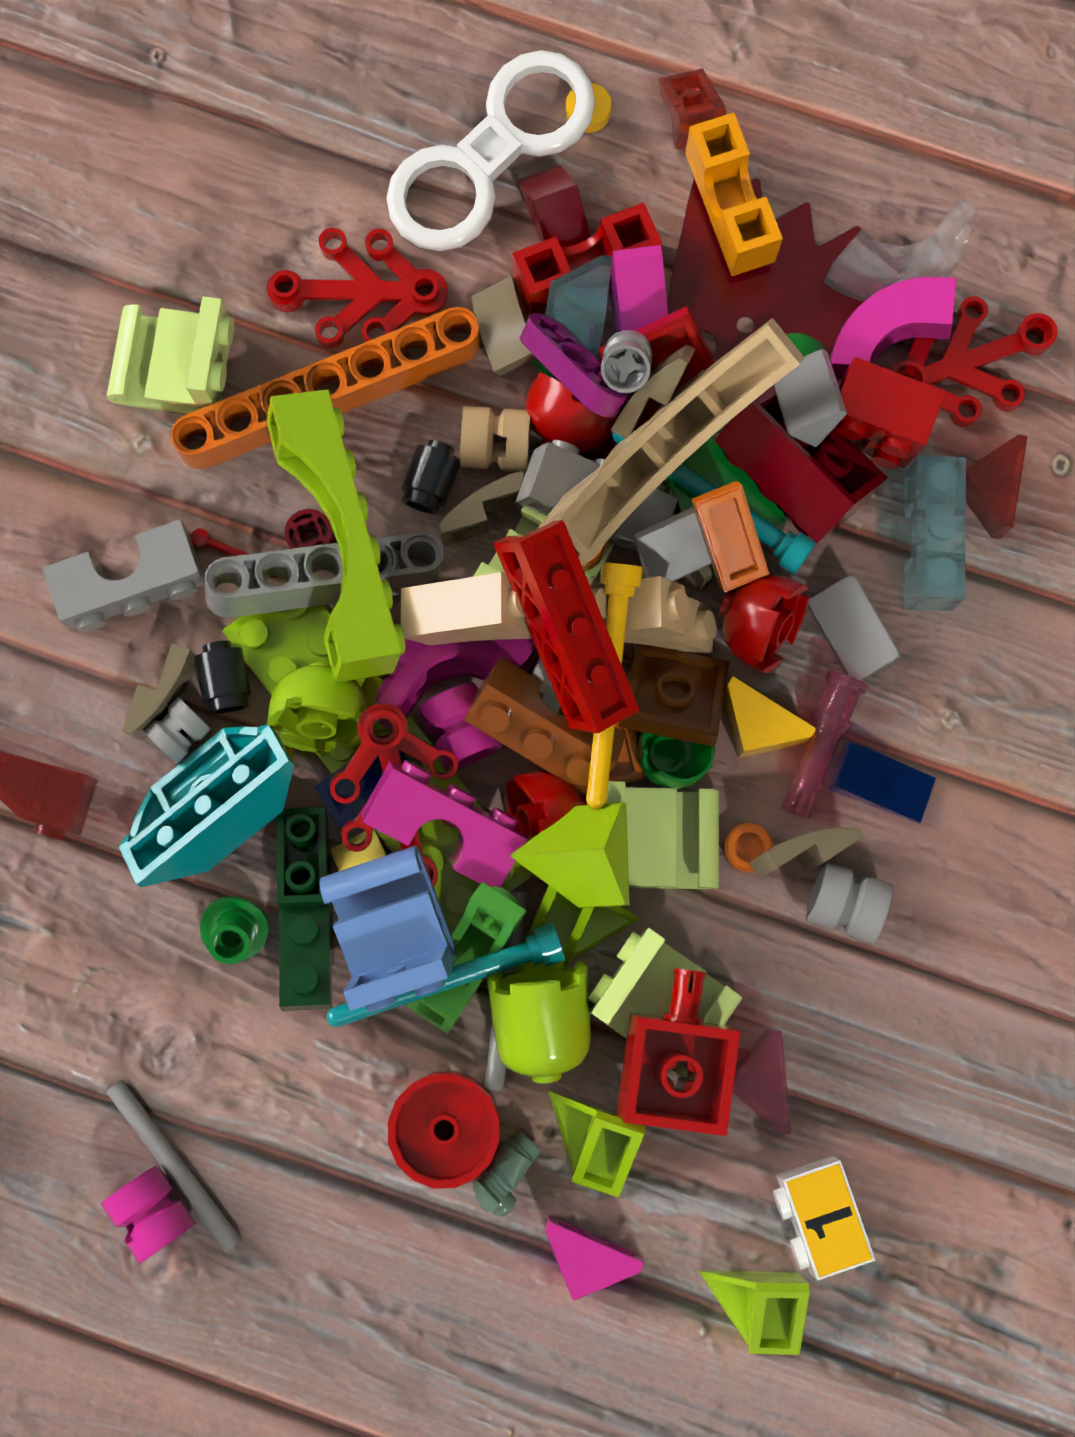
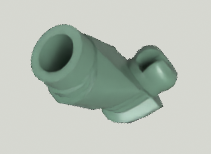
[473,1131,541,1217]

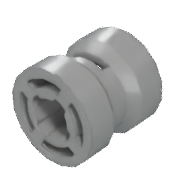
[601,330,652,393]
[144,696,213,764]

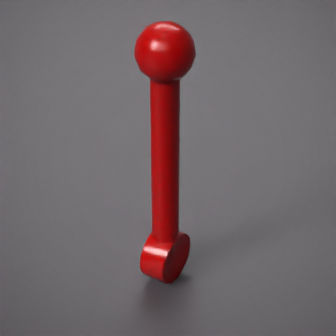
[190,528,279,578]

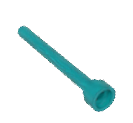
[612,430,816,575]
[326,922,565,1027]

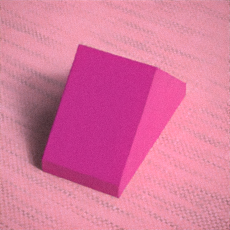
[545,1216,644,1301]

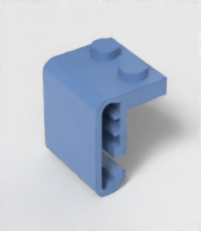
[320,845,457,1012]

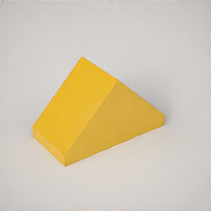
[724,676,816,758]

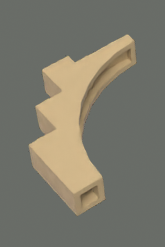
[537,318,804,566]
[401,572,717,655]

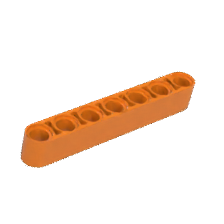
[170,307,480,469]

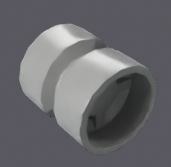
[805,861,893,944]

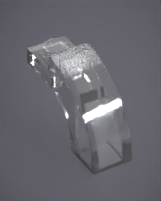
[824,198,978,301]

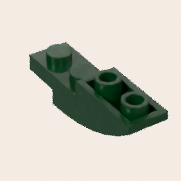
[277,806,334,1011]

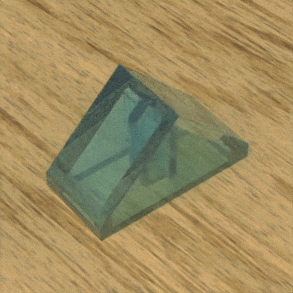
[545,255,612,358]

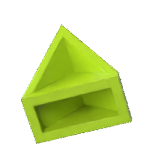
[509,802,630,908]
[525,886,642,968]
[548,1090,646,1198]
[697,1270,810,1355]

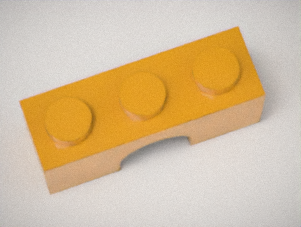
[685,112,783,276]

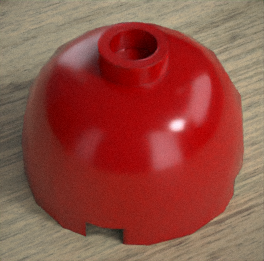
[525,372,621,454]
[719,574,809,673]
[505,770,588,843]

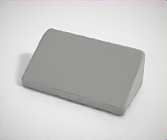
[774,349,847,447]
[633,507,712,581]
[808,574,900,685]

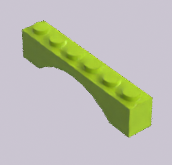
[266,389,405,682]

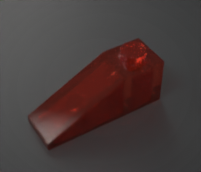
[0,751,98,841]

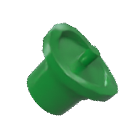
[199,896,269,964]

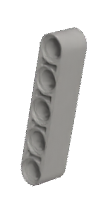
[205,532,443,618]

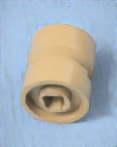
[460,406,530,472]

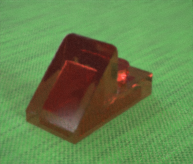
[659,68,726,149]

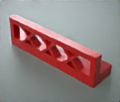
[493,520,639,734]

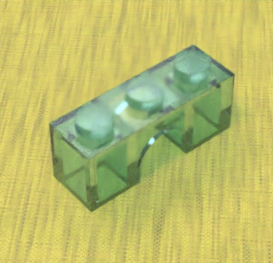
[904,455,966,611]

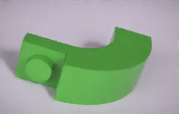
[407,882,527,1034]

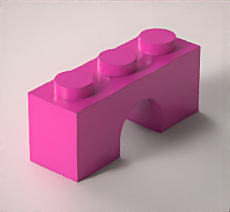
[361,760,527,888]

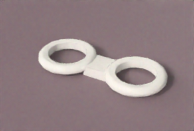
[386,50,595,252]

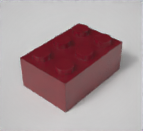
[714,386,888,543]

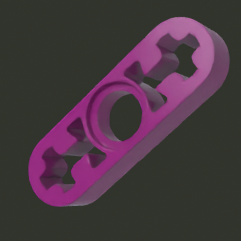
[519,313,629,418]

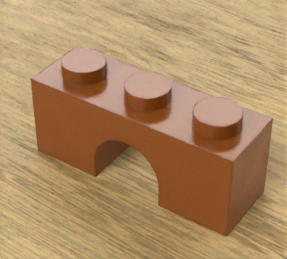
[464,656,626,795]

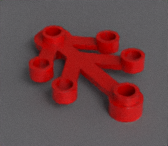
[267,228,448,349]
[888,296,1058,427]
[330,703,458,887]

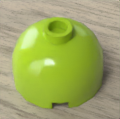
[267,662,367,753]

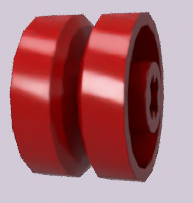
[388,1071,501,1189]

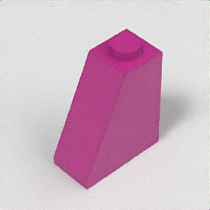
[609,245,668,333]

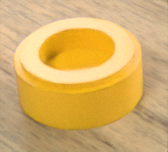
[565,83,611,133]

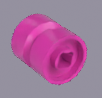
[418,683,503,771]
[101,1164,196,1264]

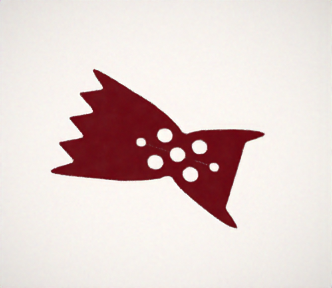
[579,178,910,494]

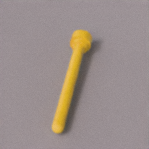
[586,563,643,809]

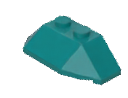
[119,725,294,887]

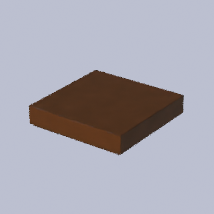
[618,644,729,747]

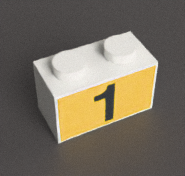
[773,1156,876,1281]

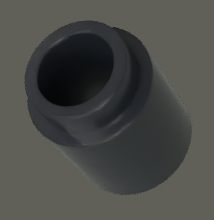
[401,440,460,515]
[194,640,251,714]

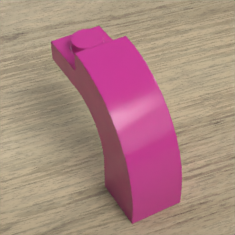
[831,277,957,387]
[376,639,539,730]

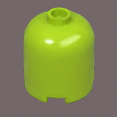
[487,961,591,1083]

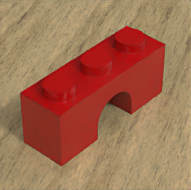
[512,202,662,315]

